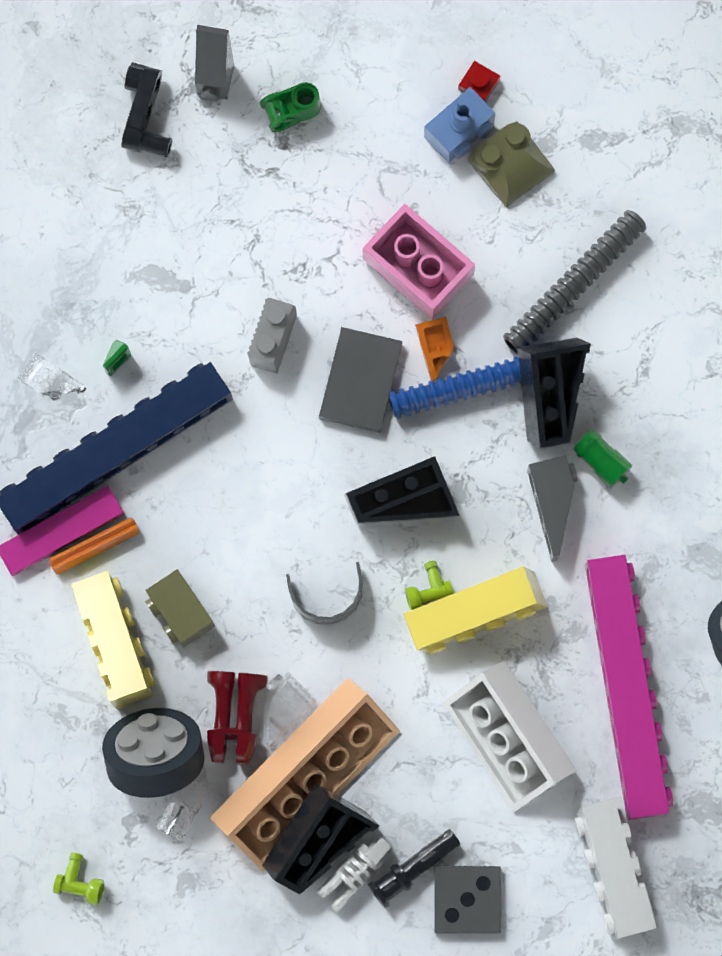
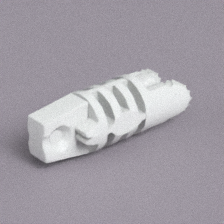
[317,835,391,912]

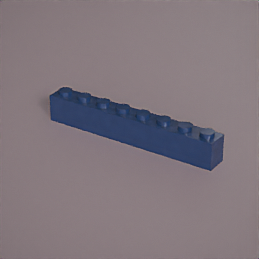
[0,361,233,535]

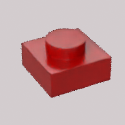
[458,60,501,103]

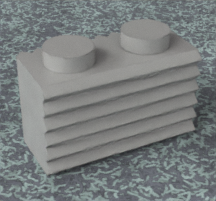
[247,298,297,373]

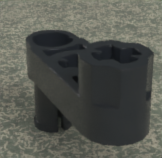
[121,62,173,157]

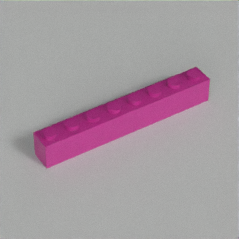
[585,554,673,821]

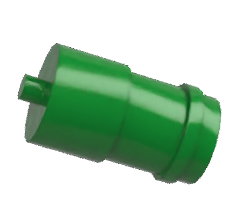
[573,429,633,488]

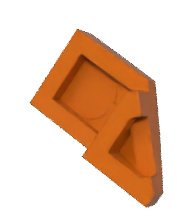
[415,317,454,381]

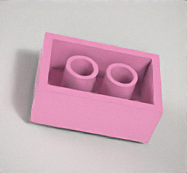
[362,204,475,320]

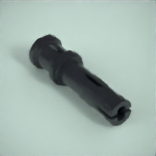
[367,829,461,908]

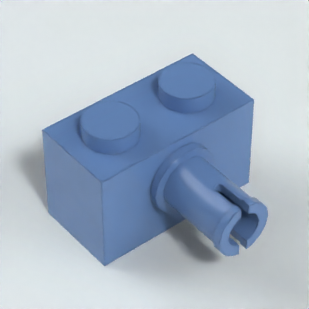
[424,87,495,163]

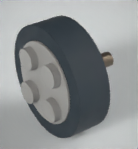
[102,708,205,798]

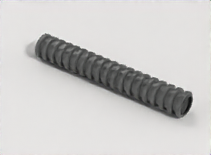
[503,210,646,354]

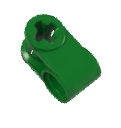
[259,82,321,133]

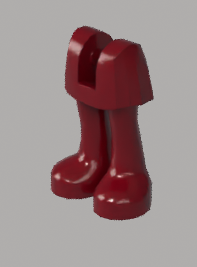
[207,671,268,765]

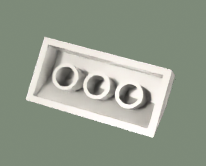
[443,661,577,812]

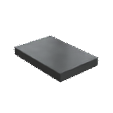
[319,327,403,433]

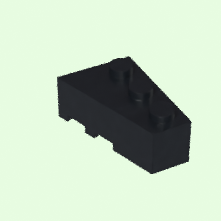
[517,337,591,448]
[344,456,460,524]
[262,783,380,895]

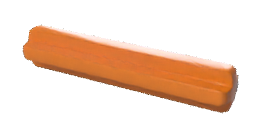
[49,518,139,574]

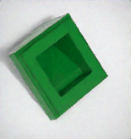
[102,340,131,376]

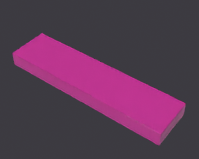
[0,485,124,577]

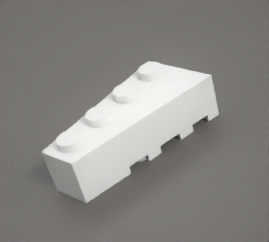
[574,796,657,940]

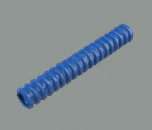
[389,357,521,419]

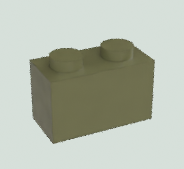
[145,569,215,648]

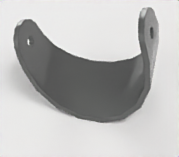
[286,561,363,624]

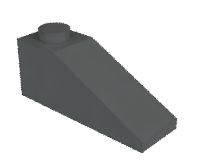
[195,25,234,101]
[527,455,578,562]

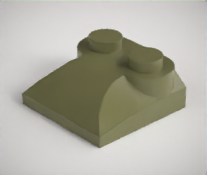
[468,121,555,207]

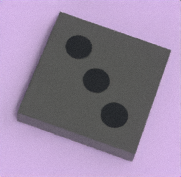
[434,866,501,933]

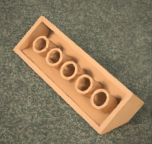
[210,678,400,871]

